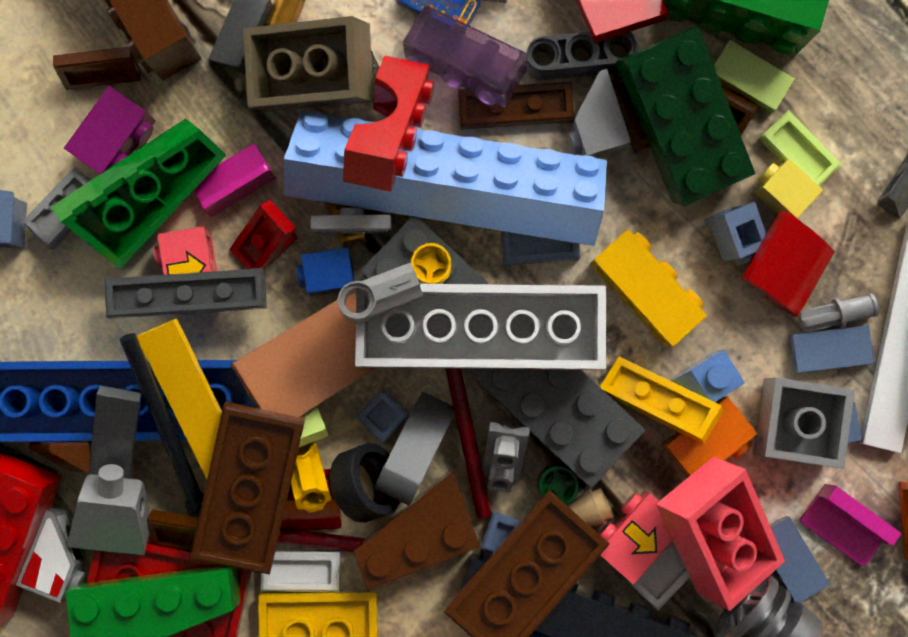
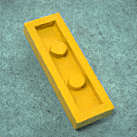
[600,356,724,445]

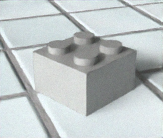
[753,377,855,469]

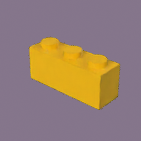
[590,229,708,349]

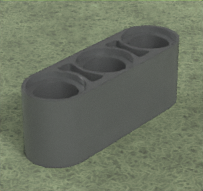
[524,32,638,80]
[374,391,455,506]

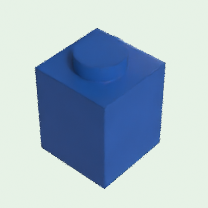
[297,248,355,296]

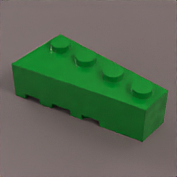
[50,118,226,269]
[66,565,241,637]

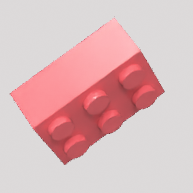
[656,456,785,611]

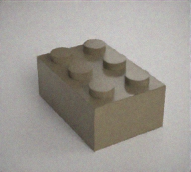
[243,16,374,112]

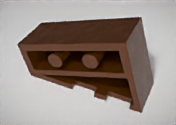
[354,470,480,590]

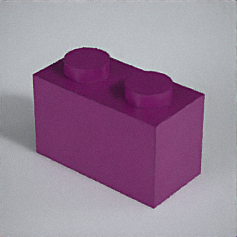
[63,86,156,174]

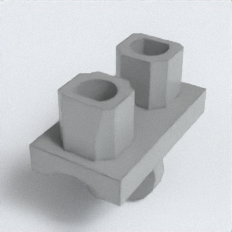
[482,422,530,492]

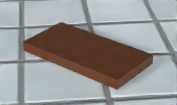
[190,402,305,575]
[443,489,610,637]

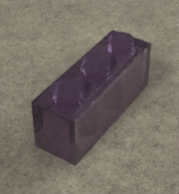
[403,4,528,108]

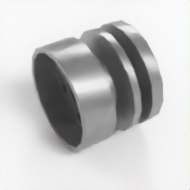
[713,575,823,637]

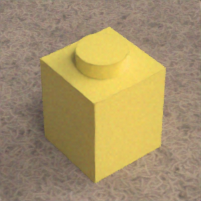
[754,159,823,218]

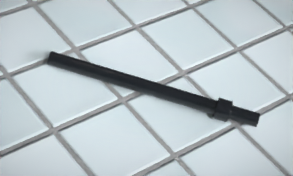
[120,333,204,517]

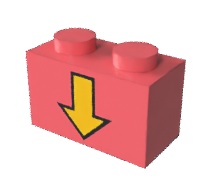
[154,226,217,275]
[598,491,672,585]

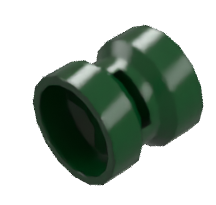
[537,465,579,504]

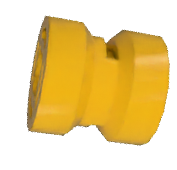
[411,243,451,284]

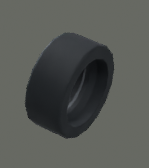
[329,442,400,523]

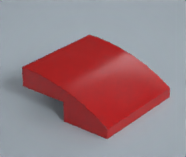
[741,211,835,317]

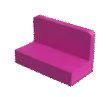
[194,143,276,217]
[800,484,902,566]

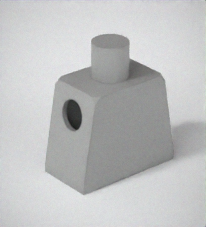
[67,464,150,555]

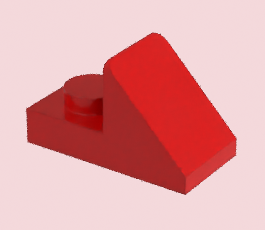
[229,200,297,269]

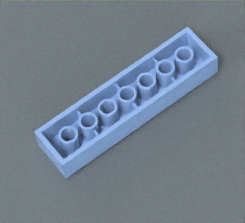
[284,110,607,246]

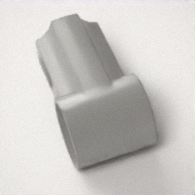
[337,263,423,324]

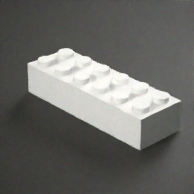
[355,284,606,370]

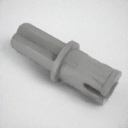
[798,293,879,333]

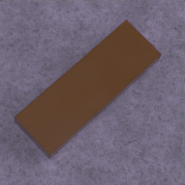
[458,82,575,130]

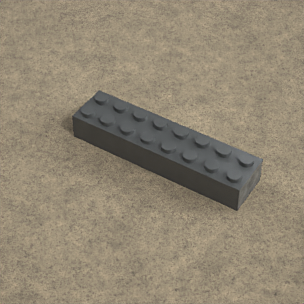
[361,216,645,488]

